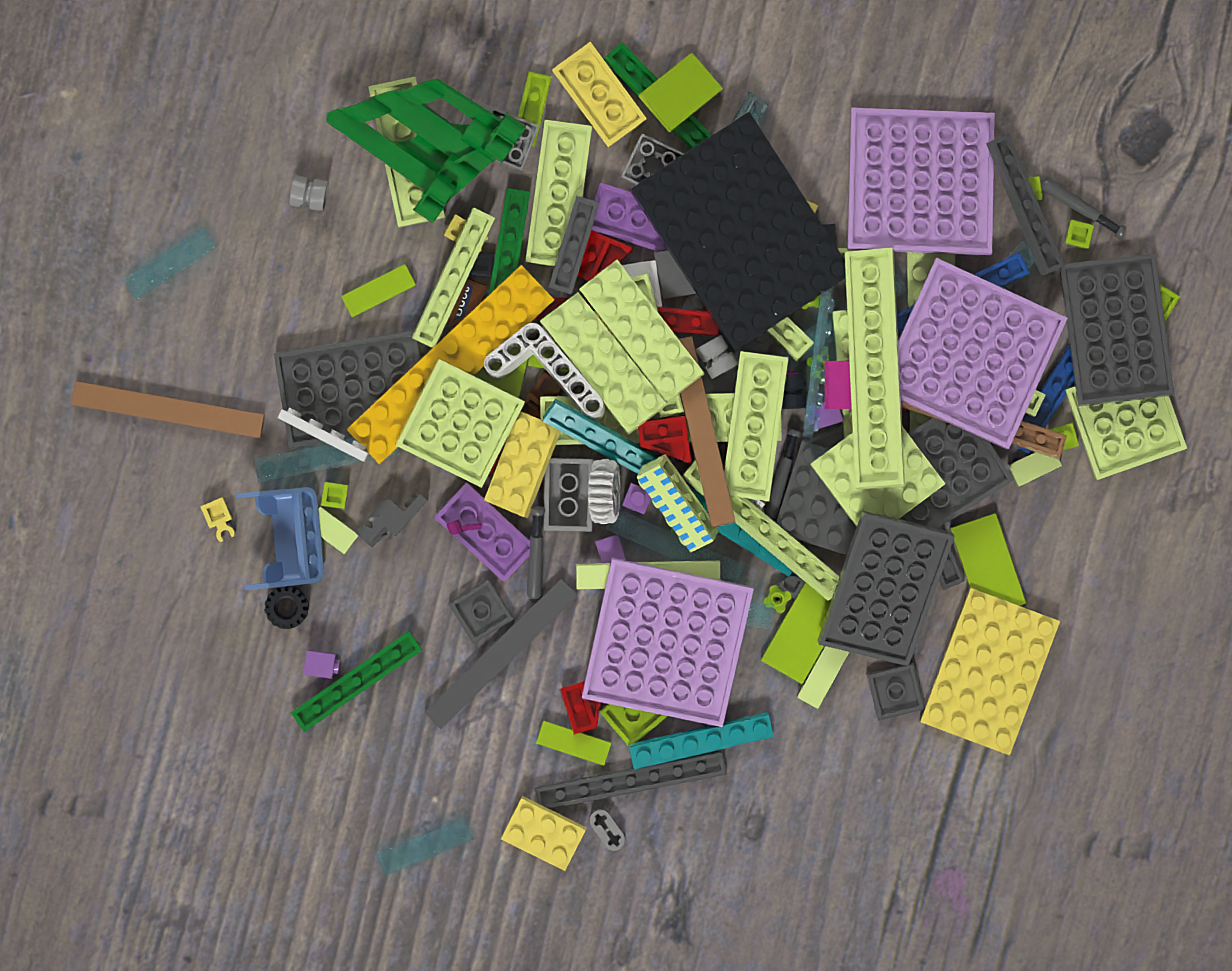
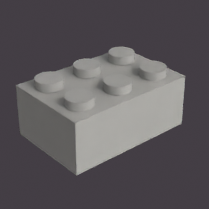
[544,458,593,532]

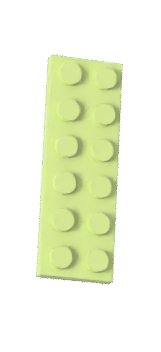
[368,77,445,228]
[526,120,592,266]
[580,260,705,403]
[540,292,667,435]
[724,351,788,501]

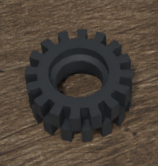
[264,586,309,629]

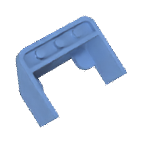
[236,487,324,590]

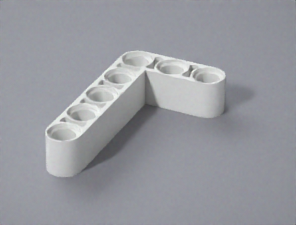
[484,323,605,421]

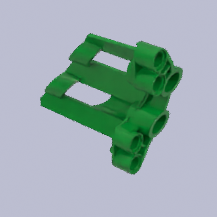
[326,78,527,224]

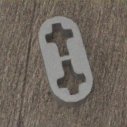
[590,809,625,851]

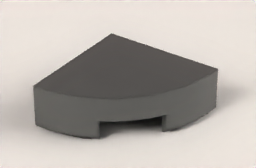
[777,576,805,600]

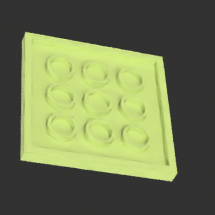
[395,358,525,488]
[1065,387,1187,480]
[810,426,945,527]

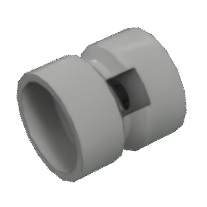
[290,175,329,211]
[695,335,738,379]

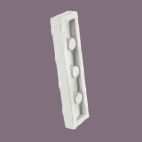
[278,408,369,462]

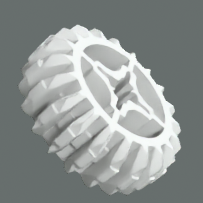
[588,459,621,524]

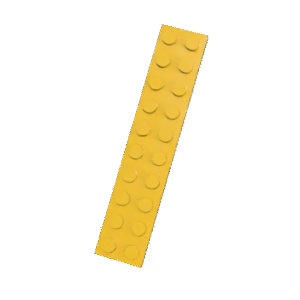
[346,265,554,465]

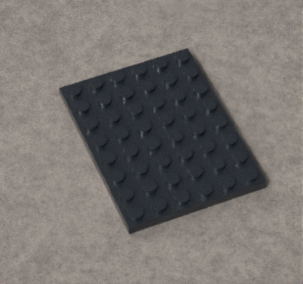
[629,112,846,352]

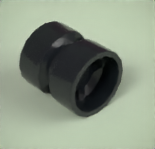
[782,374,808,409]

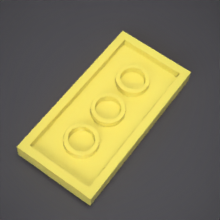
[552,42,647,148]
[484,411,561,518]

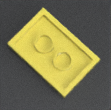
[501,796,587,871]

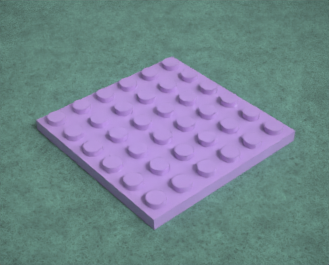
[847,108,995,255]
[898,258,1068,450]
[582,558,754,727]

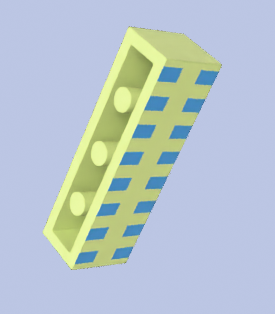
[637,454,719,553]

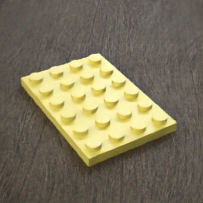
[920,588,1060,755]

